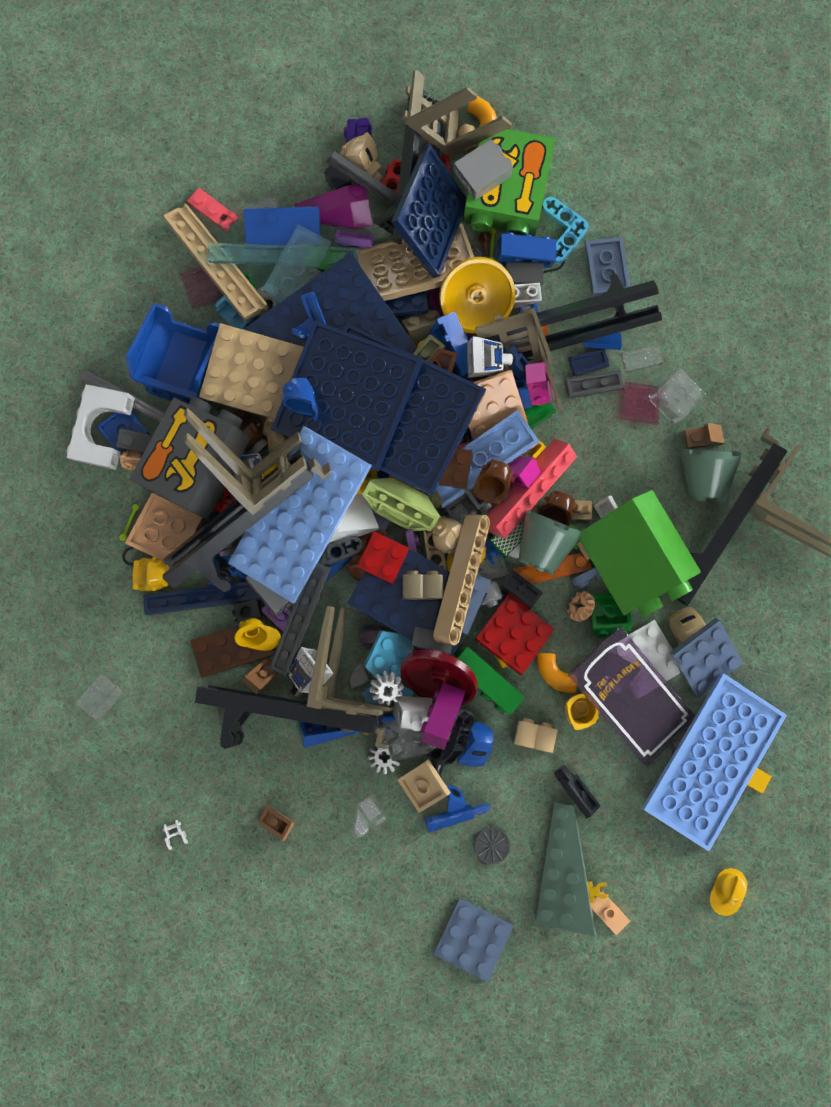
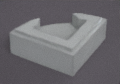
[350,663,369,689]

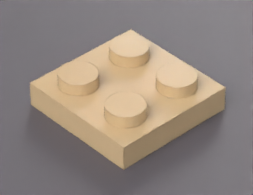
[397,759,450,813]

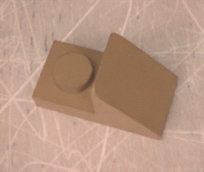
[684,423,724,449]
[242,658,279,694]
[257,805,294,841]

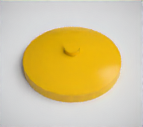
[439,257,515,334]

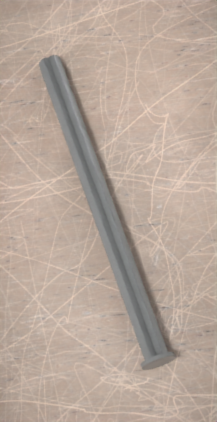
[81,370,165,422]

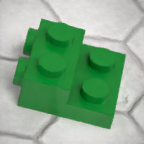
[589,593,632,638]

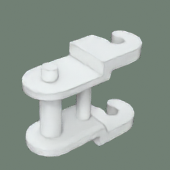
[163,820,188,850]

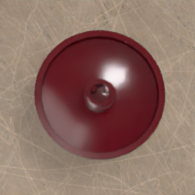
[400,650,478,705]

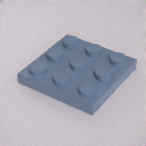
[670,618,743,698]
[433,898,514,982]

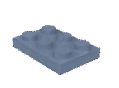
[585,237,630,296]

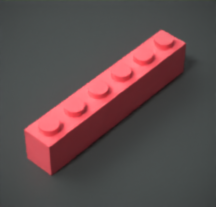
[486,439,577,539]

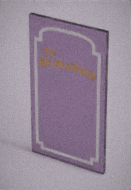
[568,626,695,767]

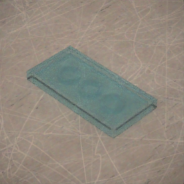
[263,225,331,301]

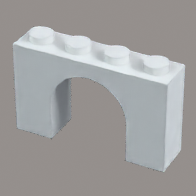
[66,384,135,470]

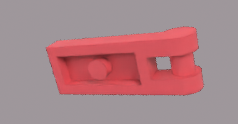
[187,188,238,232]

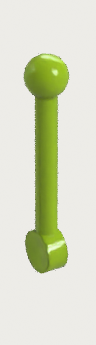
[490,227,497,260]
[119,504,139,541]

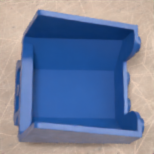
[125,303,220,404]

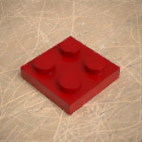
[357,532,410,584]

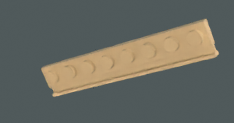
[163,204,268,321]

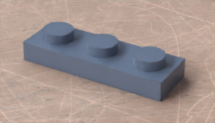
[462,574,491,635]

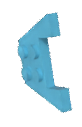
[363,631,427,697]

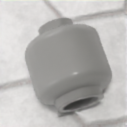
[481,578,503,608]

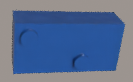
[244,207,322,248]

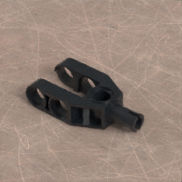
[426,711,474,777]

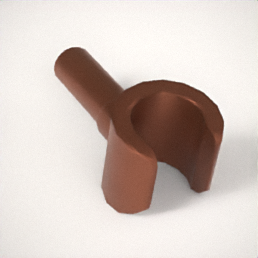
[477,232,492,258]

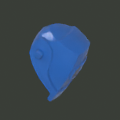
[281,378,318,420]
[457,722,493,767]

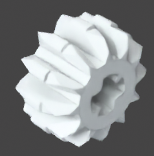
[370,671,404,705]
[368,740,402,774]

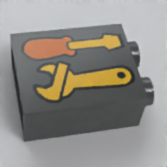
[129,396,251,520]

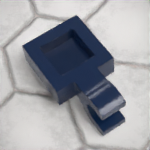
[503,344,529,379]

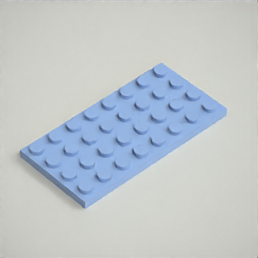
[228,426,372,603]
[642,673,787,851]

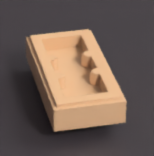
[590,890,630,935]

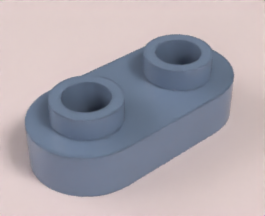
[571,567,602,589]

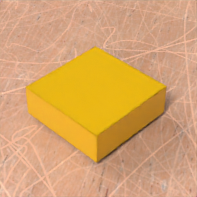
[747,768,772,794]

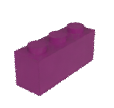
[420,683,466,750]

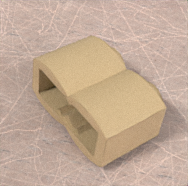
[513,718,558,753]

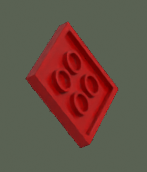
[474,594,555,676]

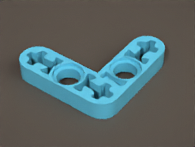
[542,197,588,264]

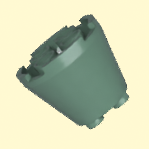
[681,449,741,502]
[518,510,582,575]

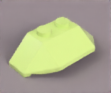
[362,478,440,531]

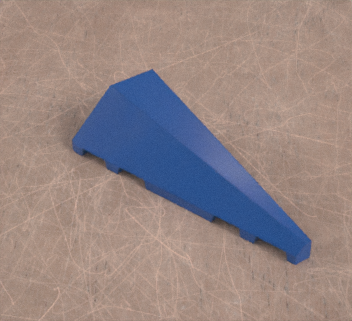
[298,714,397,748]

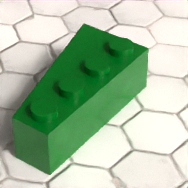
[453,644,525,715]

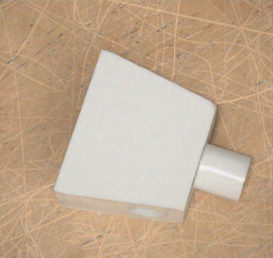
[393,696,432,731]

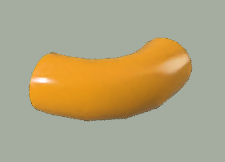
[467,96,497,127]
[537,653,577,694]

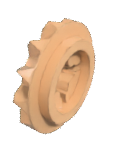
[567,591,595,622]

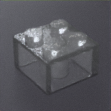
[647,368,706,424]

